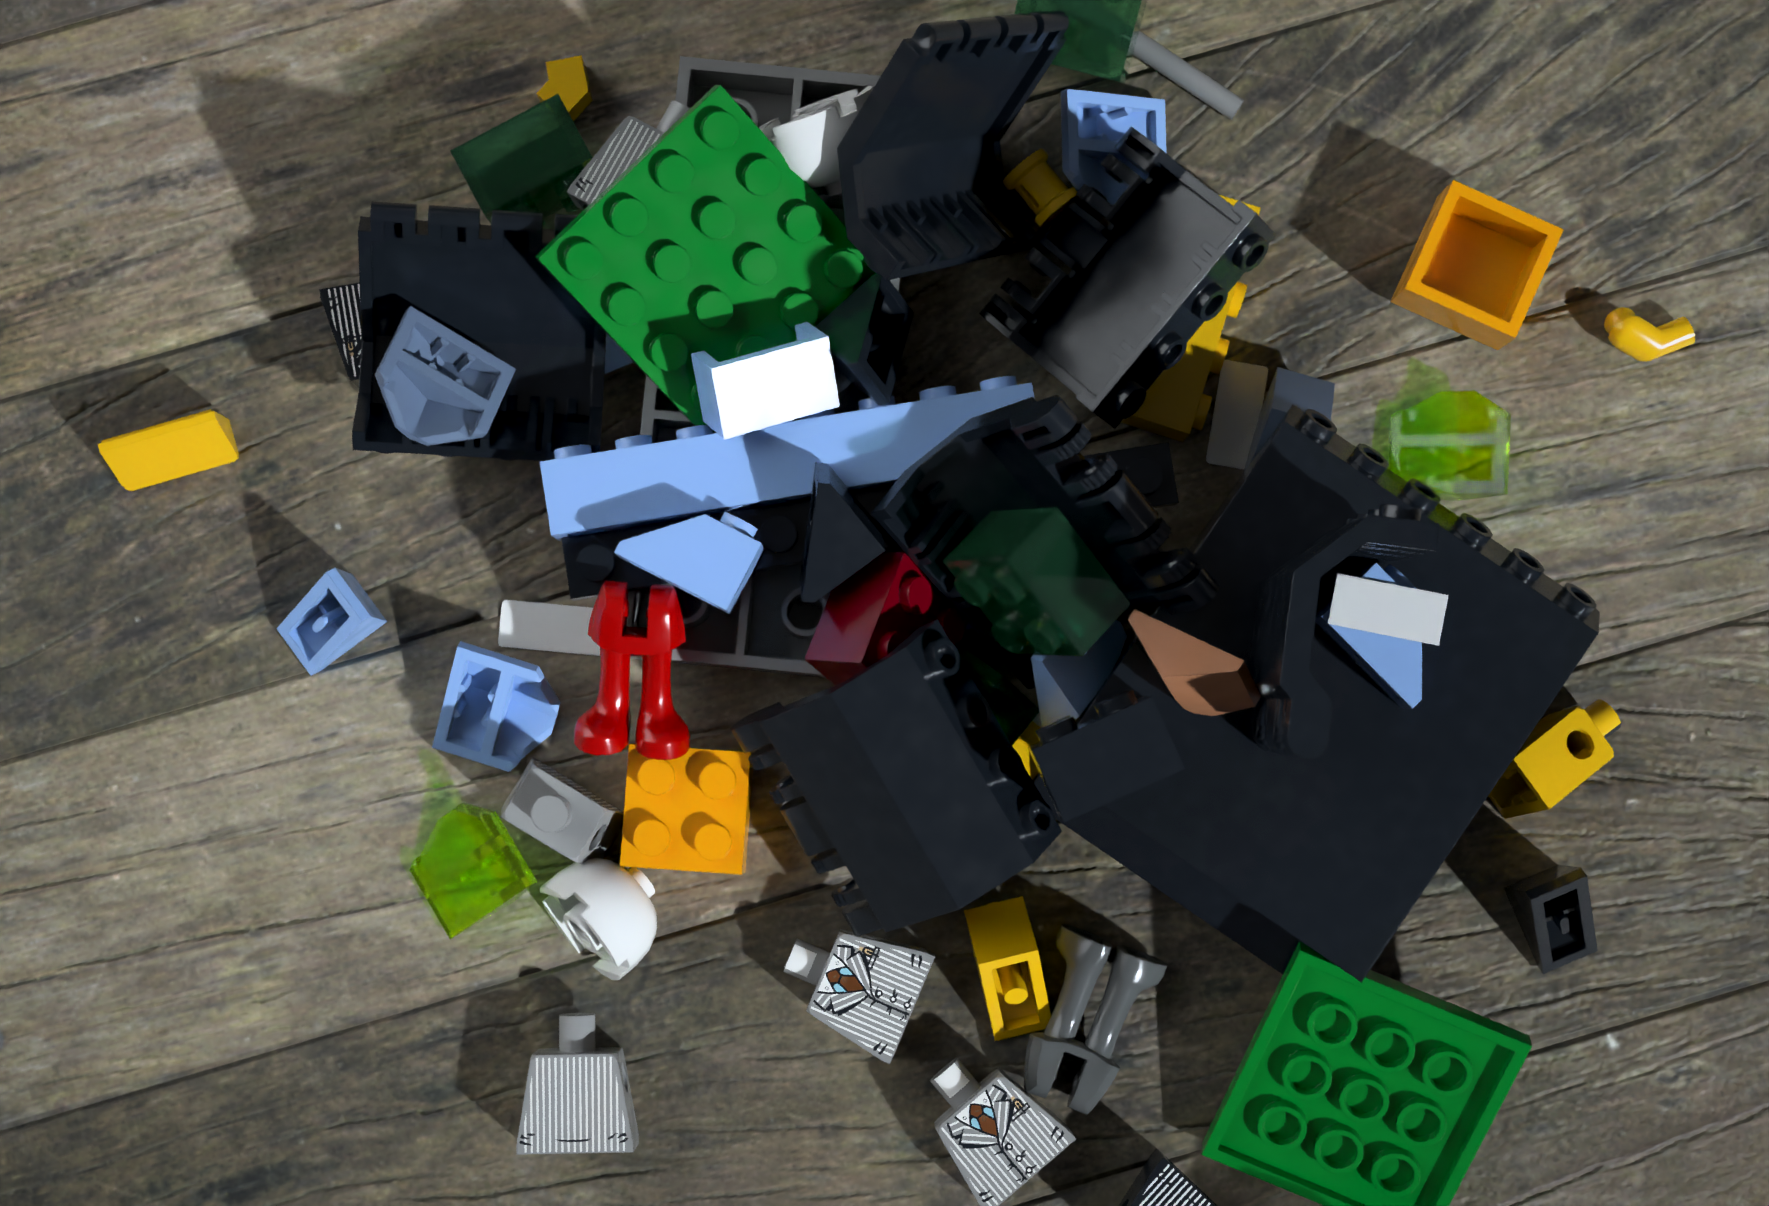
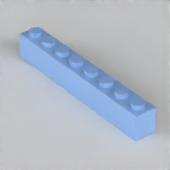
[540,376,1035,541]

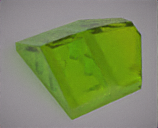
[1388,390,1511,501]
[410,802,537,939]

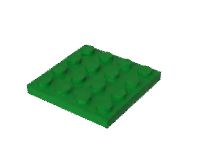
[535,84,877,433]
[1201,940,1532,1206]

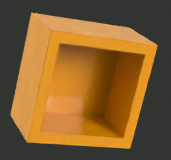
[1390,180,1564,350]
[620,744,753,875]

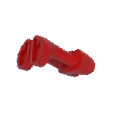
[574,580,690,760]

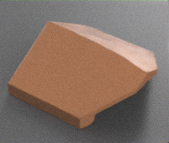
[1128,609,1261,716]

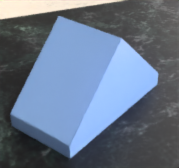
[276,568,387,676]

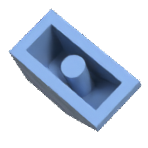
[614,512,764,614]
[1315,563,1422,709]

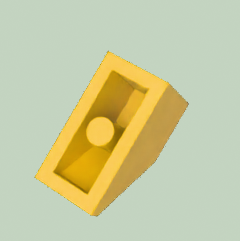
[964,896,1051,1041]

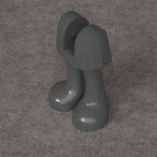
[1023,924,1168,1115]

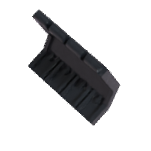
[837,10,1069,281]
[352,201,607,461]

